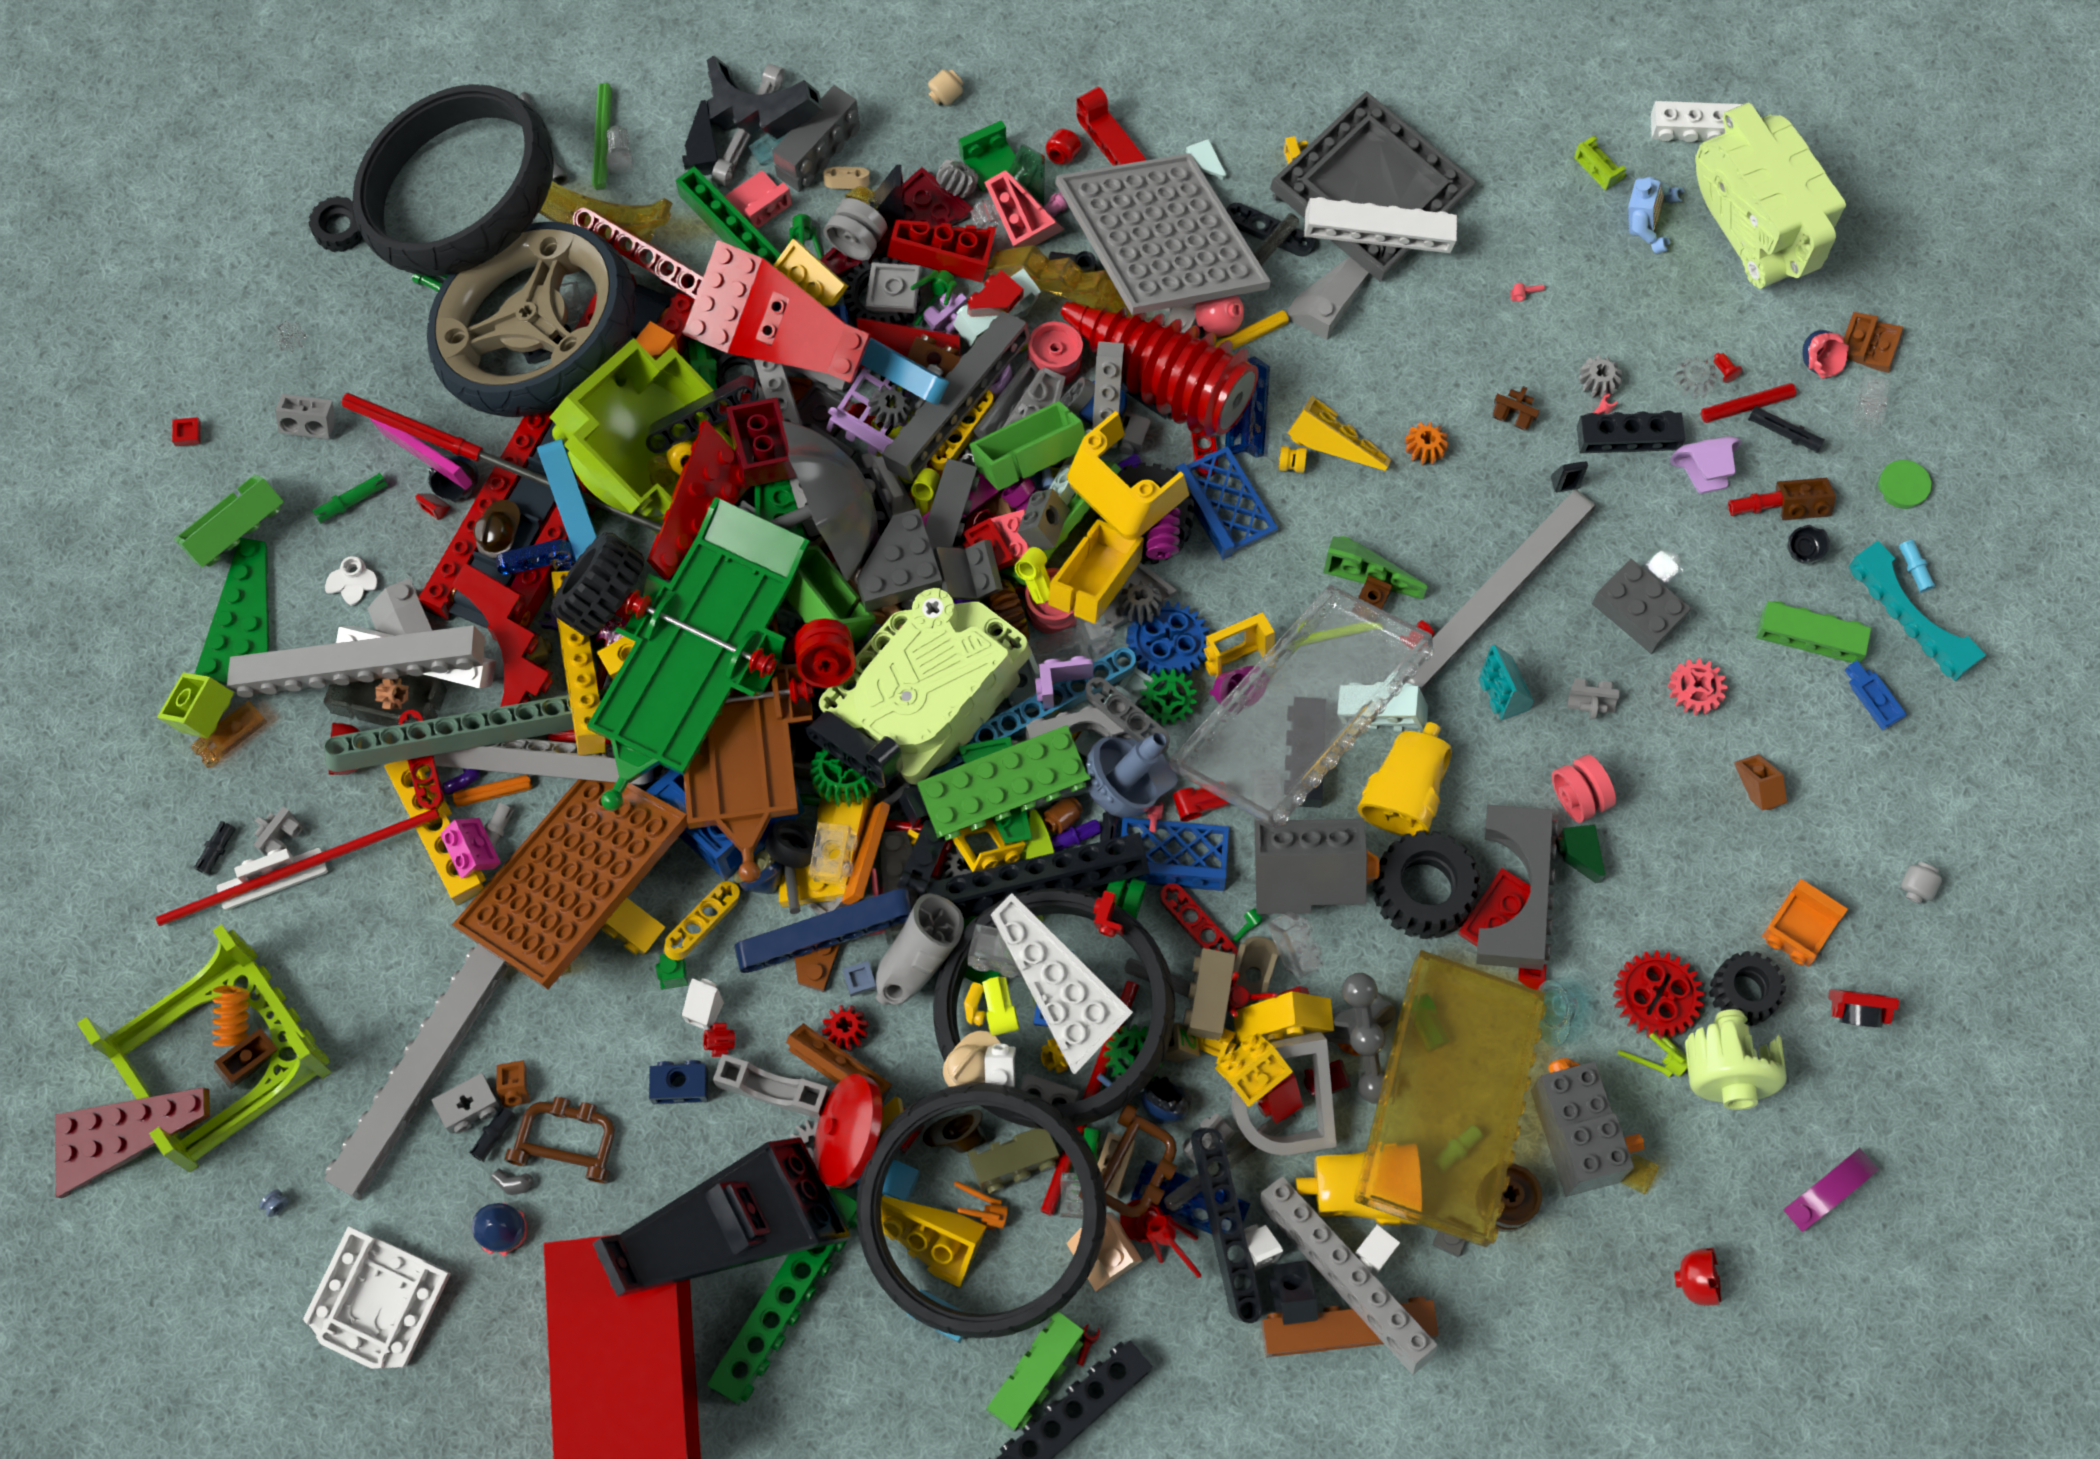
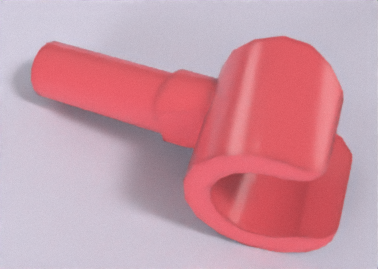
[1511,283,1545,301]
[1592,394,1617,415]
[1146,802,1164,832]

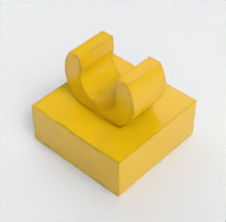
[1284,136,1308,164]

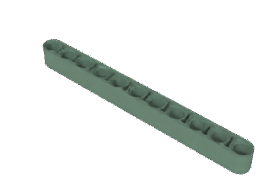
[324,689,608,772]

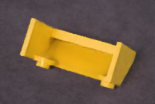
[1067,411,1189,540]

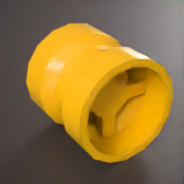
[1278,446,1306,473]

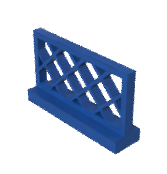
[1174,446,1278,560]
[1121,818,1229,891]

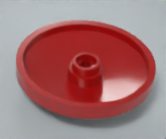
[814,1074,882,1188]

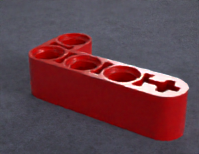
[1076,86,1146,166]

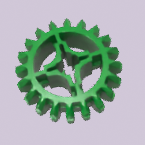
[810,749,878,807]

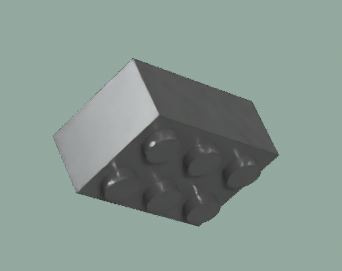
[1592,558,1691,654]

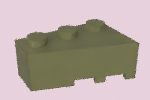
[967,1128,1059,1195]

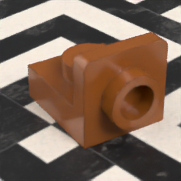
[497,1060,530,1107]

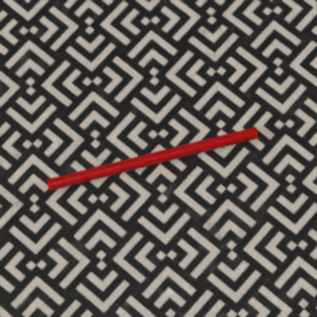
[1040,981,1139,1216]

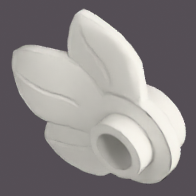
[325,556,377,606]

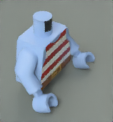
[1628,177,1684,253]

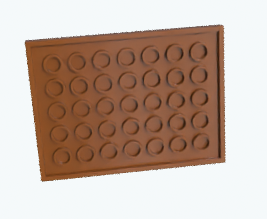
[452,779,688,990]

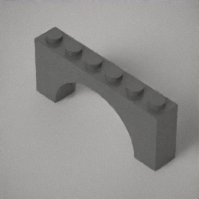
[1476,804,1557,970]

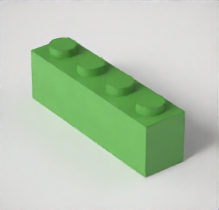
[1756,601,1871,663]

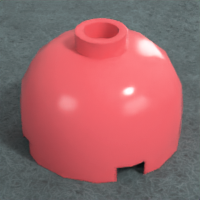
[1195,295,1244,338]

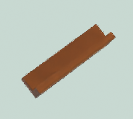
[786,1023,893,1105]

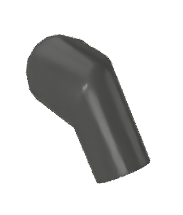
[490,1168,534,1195]

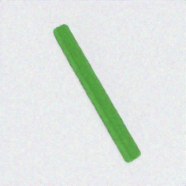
[592,83,612,190]

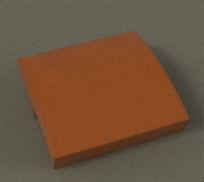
[1843,312,1903,373]

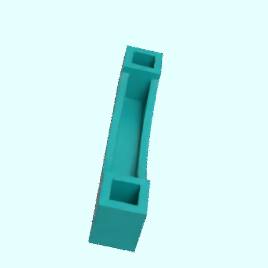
[1848,540,1986,681]

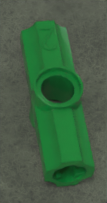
[687,339,717,390]

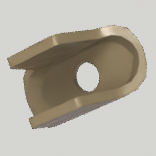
[1232,936,1280,1009]

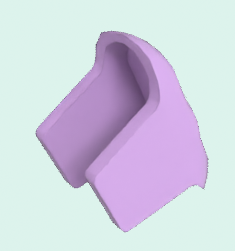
[1670,436,1742,494]

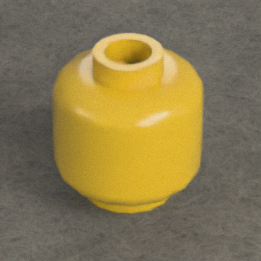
[667,440,693,475]

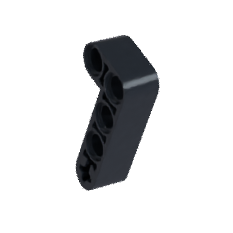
[806,711,903,788]

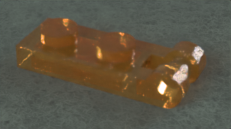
[191,701,267,768]

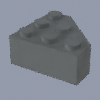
[857,508,942,612]

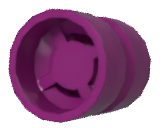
[1002,477,1042,511]

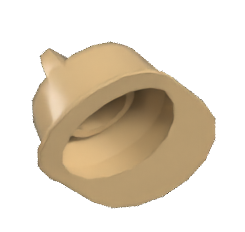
[943,1031,1000,1087]

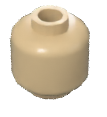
[928,69,964,106]

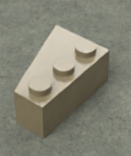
[1183,948,1236,1041]

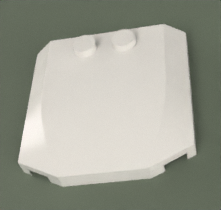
[303,1226,451,1369]

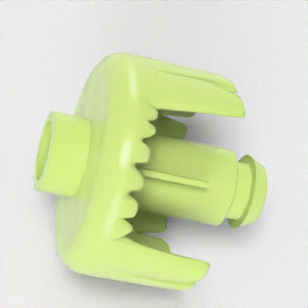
[1685,1010,1787,1110]

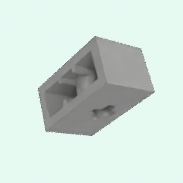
[432,1073,501,1134]

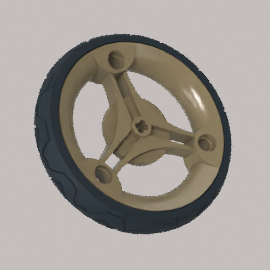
[427,222,636,417]

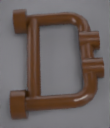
[504,1097,615,1184]
[1078,1103,1178,1218]

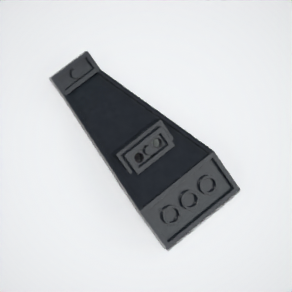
[593,1137,851,1297]

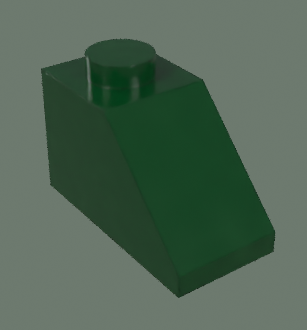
[1556,824,1605,884]

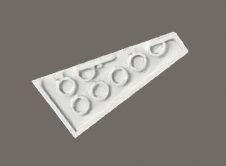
[991,893,1133,1074]

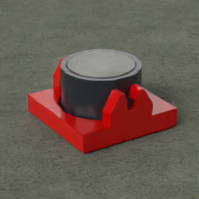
[1829,989,1899,1028]

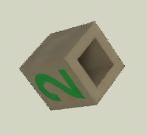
[1164,1023,1200,1063]

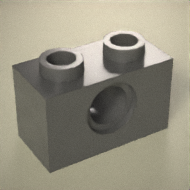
[1017,488,1070,550]

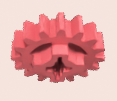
[1668,658,1728,716]

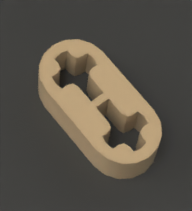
[823,167,870,189]

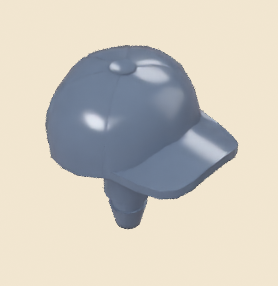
[1084,733,1178,818]

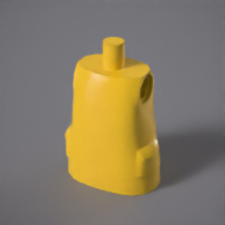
[1357,722,1452,837]
[1295,1144,1421,1226]

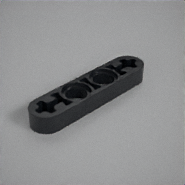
[1226,202,1314,257]

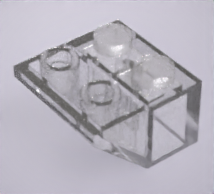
[1028,627,1091,685]

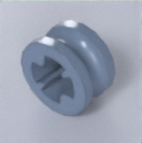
[259,1189,289,1217]

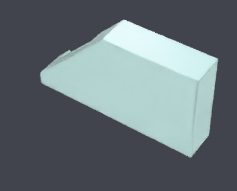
[1186,139,1226,180]

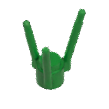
[787,214,823,260]
[910,270,957,326]

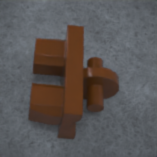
[1492,386,1540,431]

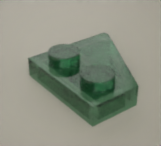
[1008,144,1045,207]

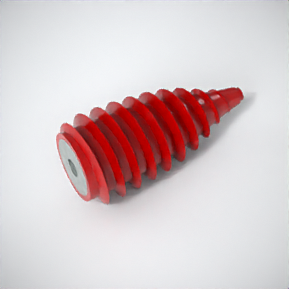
[1060,302,1258,437]

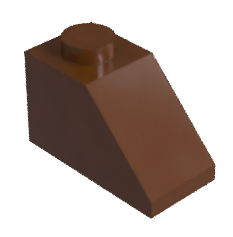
[213,1028,278,1090]

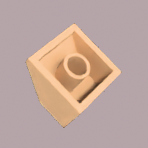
[1066,1212,1143,1292]

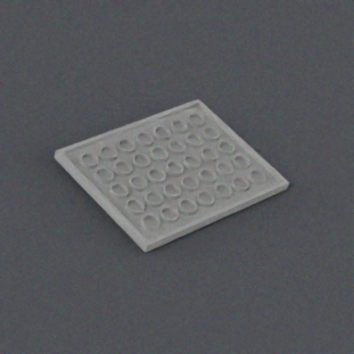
[1056,153,1271,315]

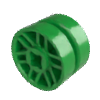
[1107,878,1147,919]

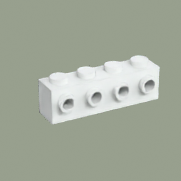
[1651,101,1753,142]

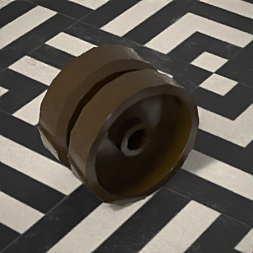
[1475,1164,1542,1232]

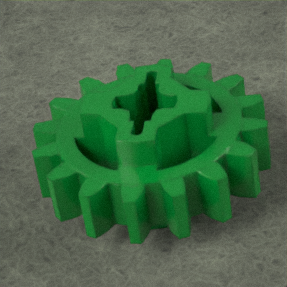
[1140,668,1197,725]
[1103,1024,1163,1078]

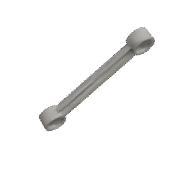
[712,63,785,187]

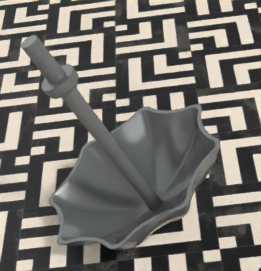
[672,421,878,586]

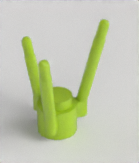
[1617,1032,1687,1078]

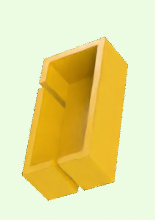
[1048,519,1144,624]

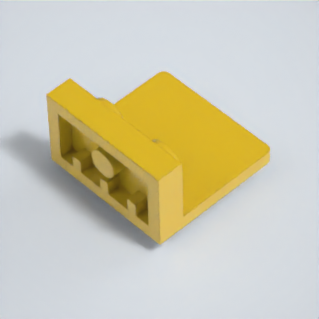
[1215,1033,1293,1107]

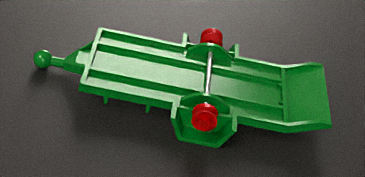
[587,497,811,811]

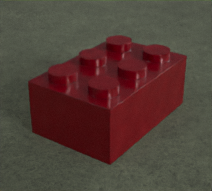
[726,397,796,488]

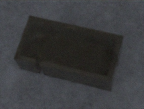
[323,674,447,727]

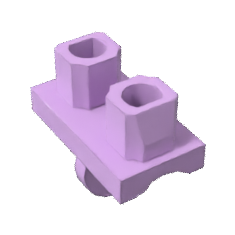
[923,293,967,333]

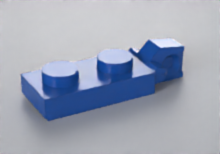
[1845,660,1906,731]

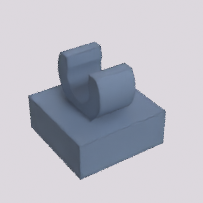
[842,961,877,997]

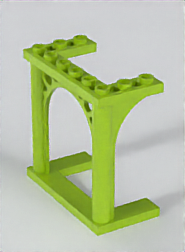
[77,924,332,1173]

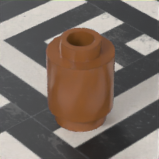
[1043,796,1083,834]

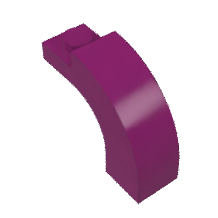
[1783,1147,1879,1232]

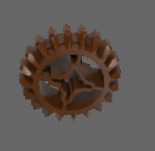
[986,579,1030,649]

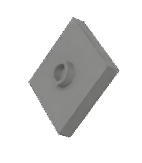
[865,263,922,313]

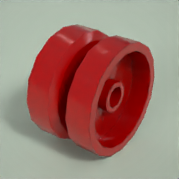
[794,618,856,688]

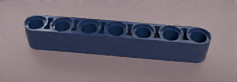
[734,889,913,973]

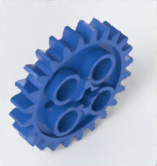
[1126,601,1210,676]

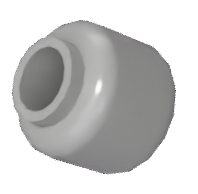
[1901,862,1942,904]

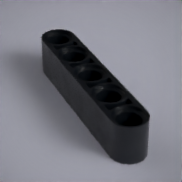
[646,375,758,453]

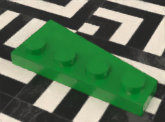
[755,479,806,538]
[958,736,1032,846]

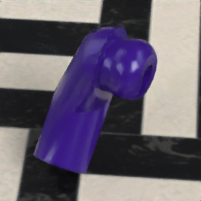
[443,768,480,795]

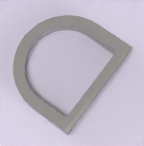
[1231,1032,1337,1155]

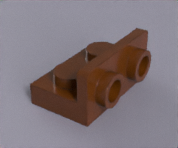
[1775,478,1836,520]

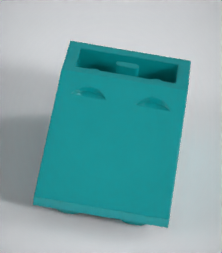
[1478,645,1534,721]

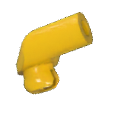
[964,983,986,1026]

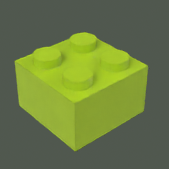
[157,672,234,739]

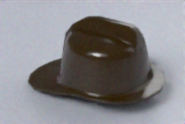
[474,500,521,559]
[923,1109,987,1153]

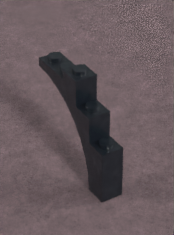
[706,56,823,139]

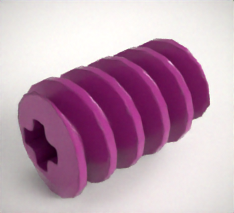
[1146,507,1180,560]

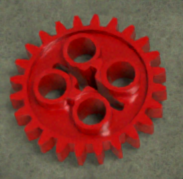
[1613,950,1704,1039]

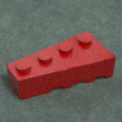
[887,220,997,283]
[857,317,961,369]

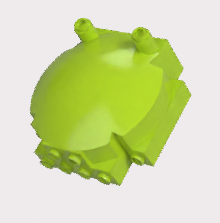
[549,338,735,517]

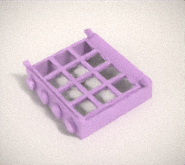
[826,367,928,482]

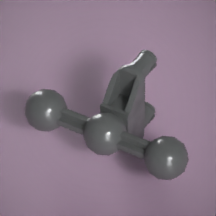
[1322,973,1396,1104]

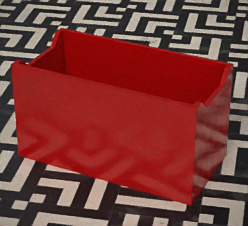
[543,1234,701,1459]

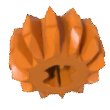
[1405,421,1448,465]

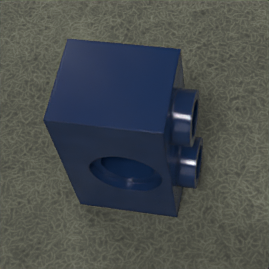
[649,1060,708,1105]

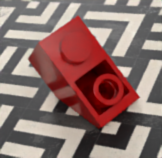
[967,270,1024,317]

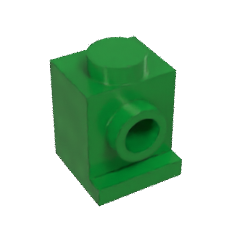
[656,954,688,990]

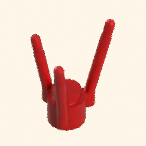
[1227,972,1277,1017]
[1145,1215,1202,1278]

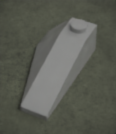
[367,578,444,686]

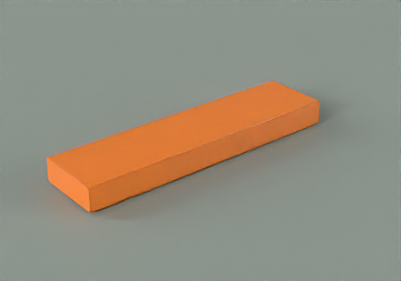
[842,801,890,905]

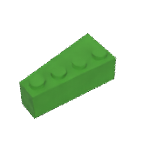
[986,1311,1084,1431]

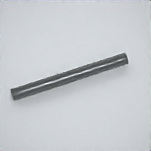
[783,839,801,914]

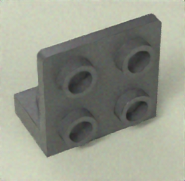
[933,540,1003,601]

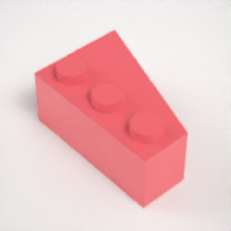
[985,170,1065,253]

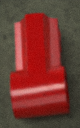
[1172,782,1230,822]

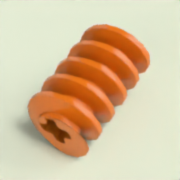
[212,985,250,1047]

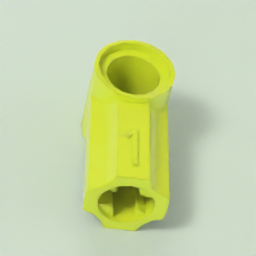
[911,468,940,517]
[1015,547,1051,604]
[982,977,1020,1036]

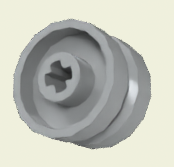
[823,198,888,261]

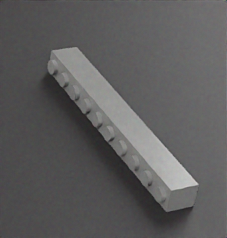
[227,625,485,697]
[324,944,511,1201]

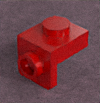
[1093,891,1124,938]

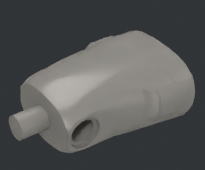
[876,893,964,1005]

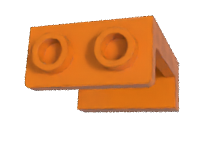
[1761,879,1848,967]

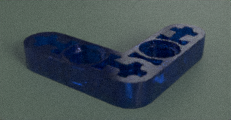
[496,539,577,574]

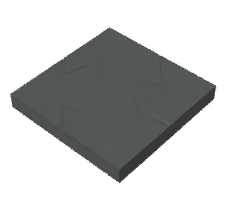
[1270,91,1476,282]

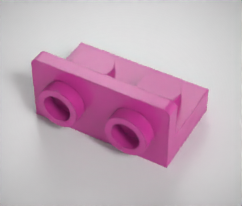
[441,818,501,878]

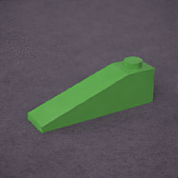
[1323,536,1427,600]

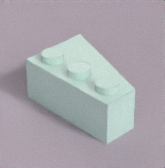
[953,268,1041,348]

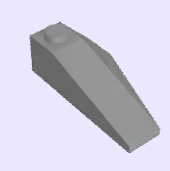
[1286,256,1370,340]

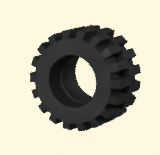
[1709,951,1786,1026]

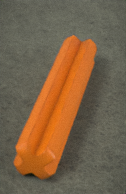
[453,774,532,807]

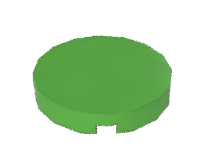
[1878,460,1932,509]

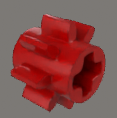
[703,1023,735,1057]

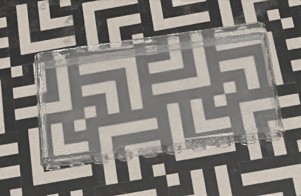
[1169,584,1434,828]

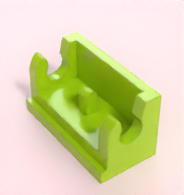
[1574,136,1627,191]

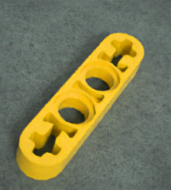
[930,390,994,471]
[664,881,740,960]

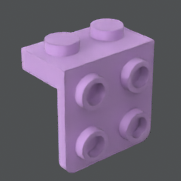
[1035,656,1093,709]

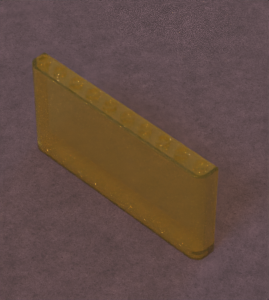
[1354,950,1547,1248]

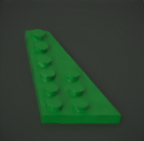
[194,537,270,686]

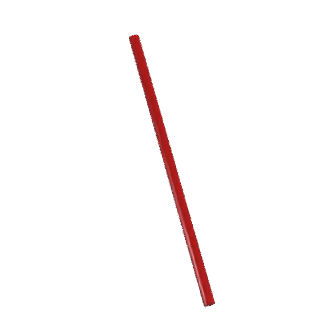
[156,808,440,926]

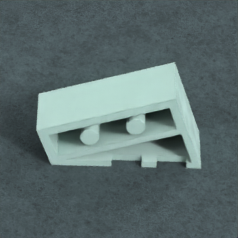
[1338,683,1428,733]

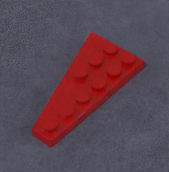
[647,420,749,580]

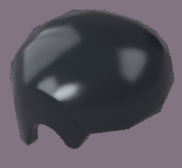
[1787,525,1830,564]

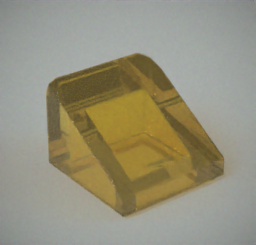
[1620,1154,1659,1195]

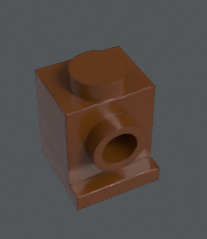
[1353,575,1392,620]

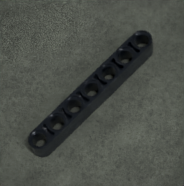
[1191,1127,1262,1324]

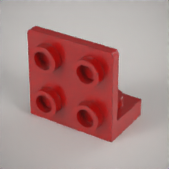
[962,518,1015,571]

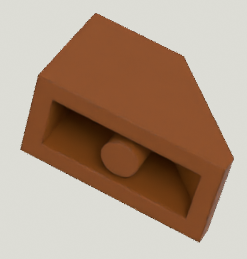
[1734,754,1787,811]

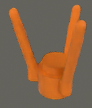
[954,1181,1008,1231]

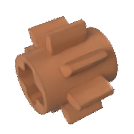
[375,678,409,710]

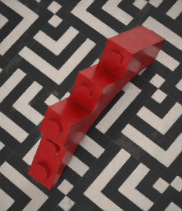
[452,563,553,707]

